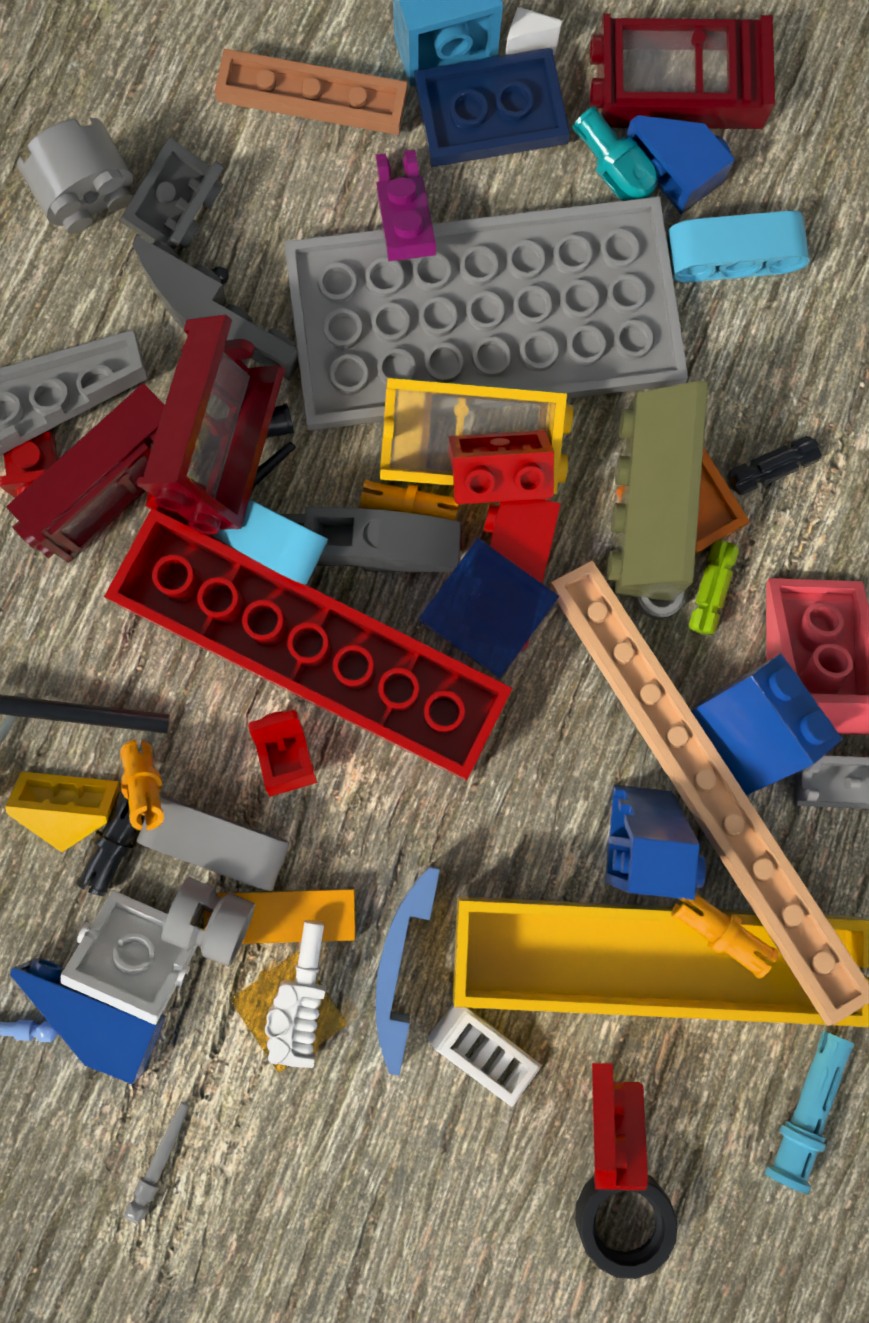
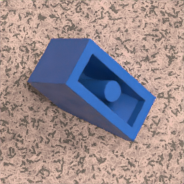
[625,115,735,214]

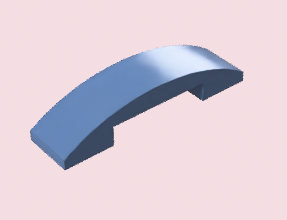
[375,865,440,1076]

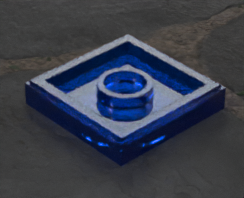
[419,538,559,679]

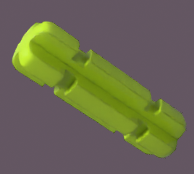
[689,540,739,635]

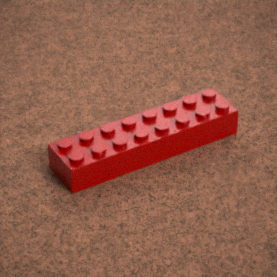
[104,508,513,781]

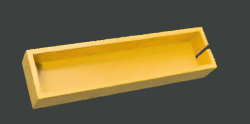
[453,896,869,1027]

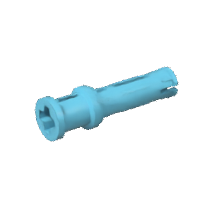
[764,1030,855,1194]

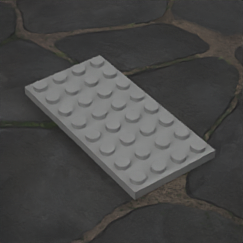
[284,197,688,431]

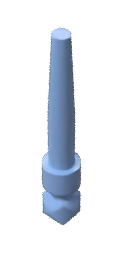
[0,1019,58,1042]

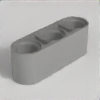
[136,795,290,891]

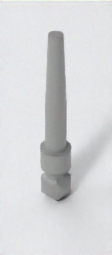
[124,1102,189,1223]

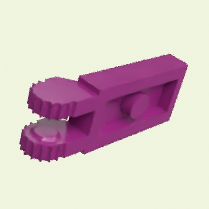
[375,150,436,261]

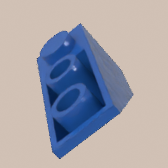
[10,958,167,1084]

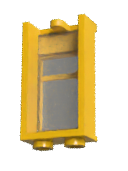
[380,378,573,494]

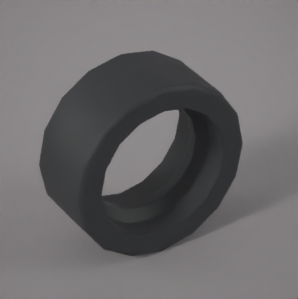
[575,1175,677,1279]

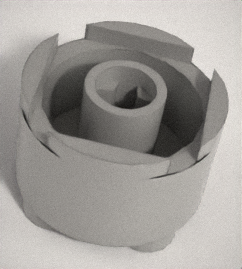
[17,117,133,234]

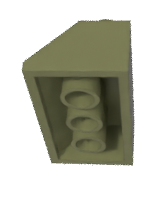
[607,381,708,601]

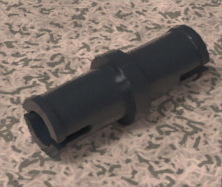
[76,792,144,896]

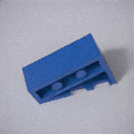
[604,785,706,900]

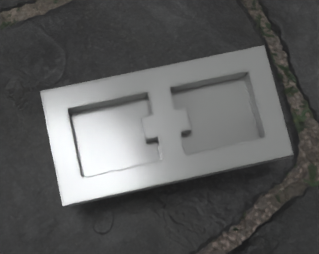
[794,755,869,809]

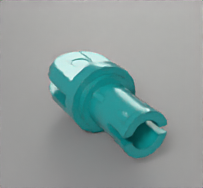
[572,106,657,201]

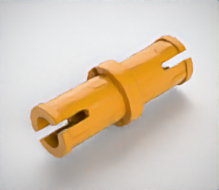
[360,479,459,521]
[120,739,164,831]
[671,891,779,978]

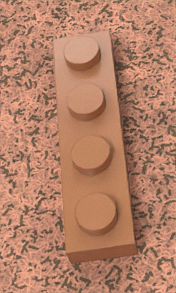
[214,48,408,135]

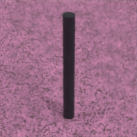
[0,694,170,734]

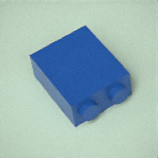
[690,653,843,795]

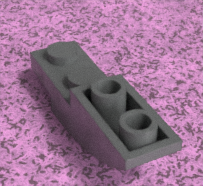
[132,235,299,380]
[281,507,462,572]

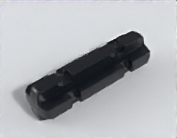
[728,436,822,495]

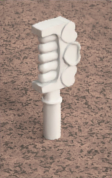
[265,920,326,1068]

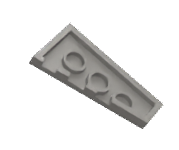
[0,330,148,455]

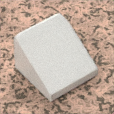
[505,7,562,55]

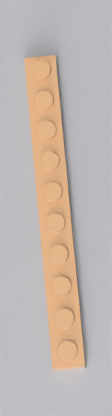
[549,560,869,1026]

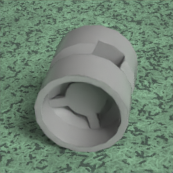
[161,877,256,967]

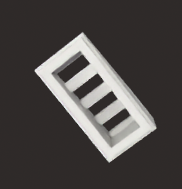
[428,1002,542,1107]

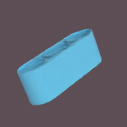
[668,211,810,283]
[209,498,329,585]

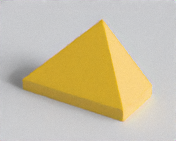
[5,771,120,853]

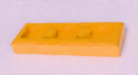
[204,889,356,944]

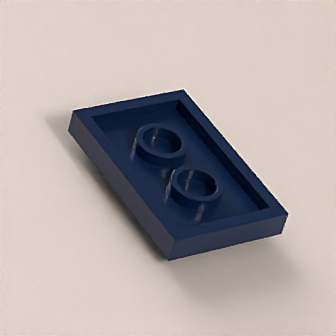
[414,48,570,167]

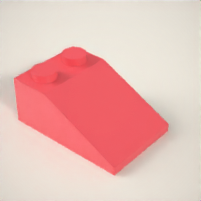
[766,578,869,735]

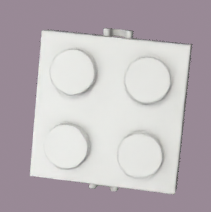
[61,890,203,1025]

